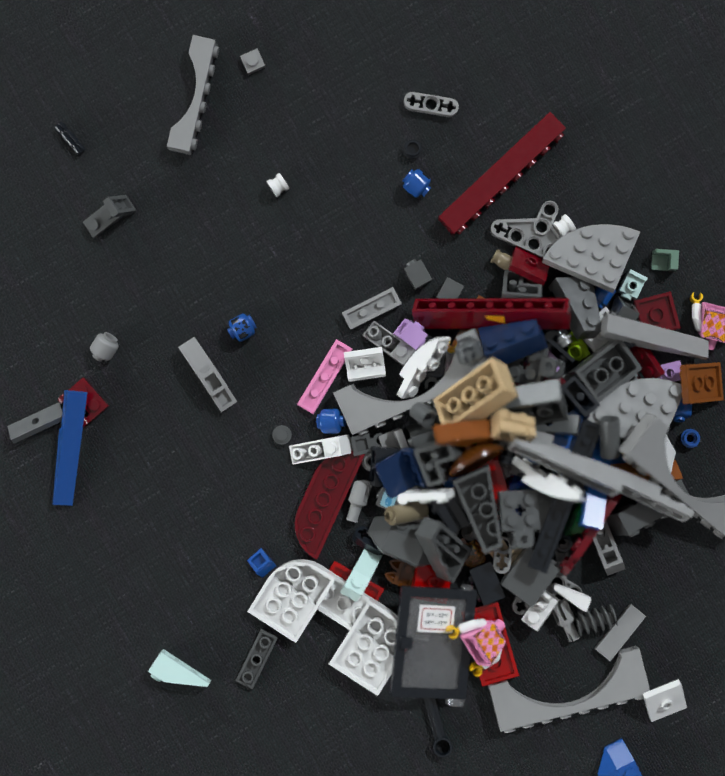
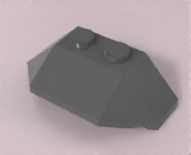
[367,516,430,567]

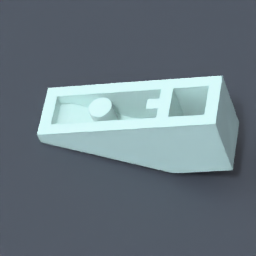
[340,549,383,602]
[148,649,211,687]

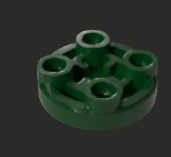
[562,502,585,537]

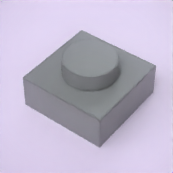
[240,48,266,75]

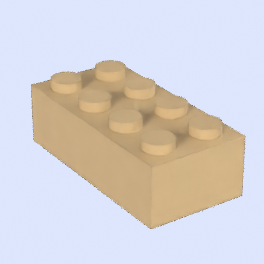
[433,357,518,424]

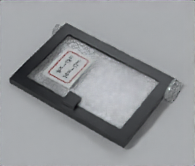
[389,584,477,707]

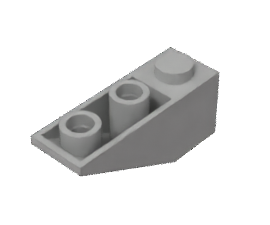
[362,321,416,367]

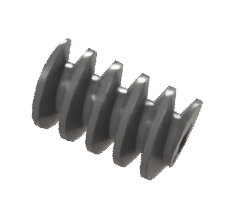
[575,604,618,637]

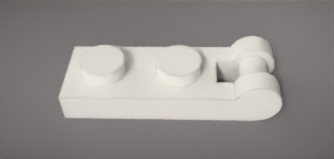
[397,488,455,505]

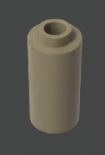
[384,501,429,526]

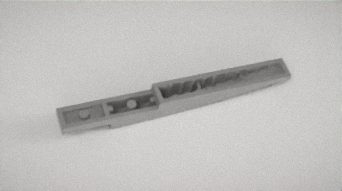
[507,439,694,522]

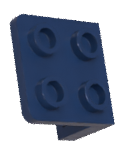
[375,447,427,499]

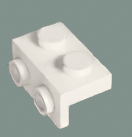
[344,347,386,382]

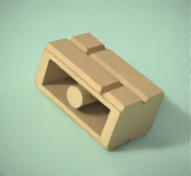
[490,409,536,442]

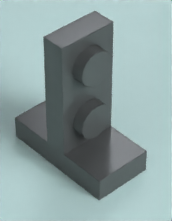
[83,195,136,238]

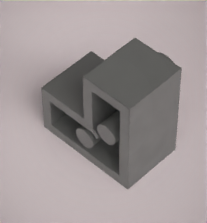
[502,270,542,298]
[414,440,463,487]

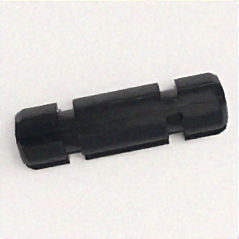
[54,122,85,155]

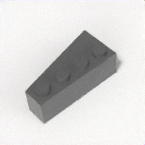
[452,464,503,554]
[606,479,689,537]

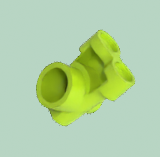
[566,332,590,361]

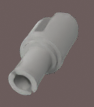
[346,480,372,523]
[552,598,580,642]

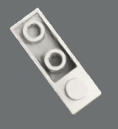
[289,434,352,465]

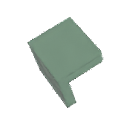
[651,249,679,272]

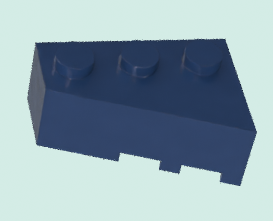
[478,319,548,364]

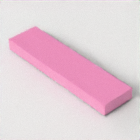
[297,339,353,414]

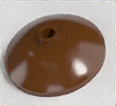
[449,443,504,478]

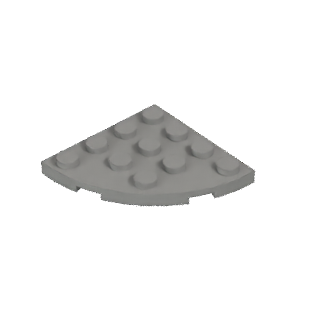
[542,224,640,293]
[586,378,682,441]

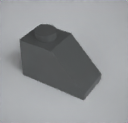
[610,295,640,321]

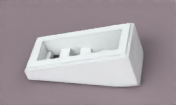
[551,583,591,612]

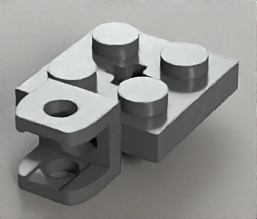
[507,348,565,384]
[497,490,540,549]

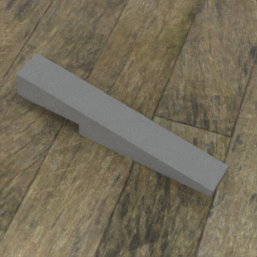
[601,314,709,359]

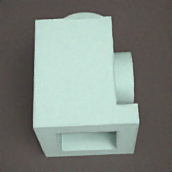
[617,269,648,301]

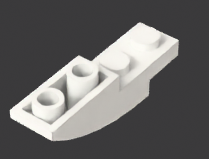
[397,337,451,399]
[511,457,586,502]

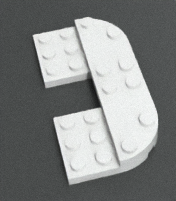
[247,559,397,696]

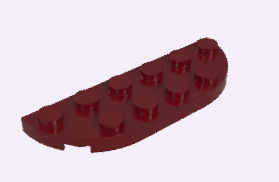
[295,451,365,560]
[560,493,622,576]

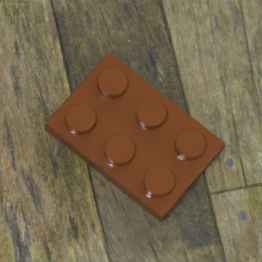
[680,362,724,404]

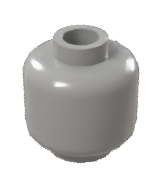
[90,332,119,362]

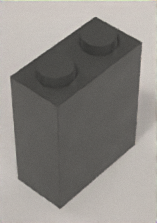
[499,545,560,607]

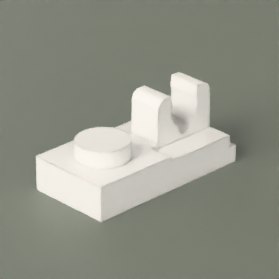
[521,590,560,632]

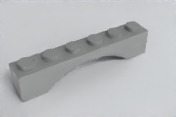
[167,35,219,155]

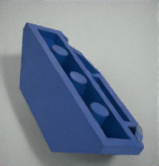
[597,738,642,776]

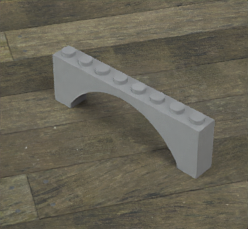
[333,328,487,436]
[618,412,725,539]
[488,646,650,733]

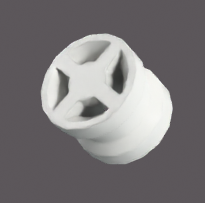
[266,173,290,197]
[552,214,576,237]

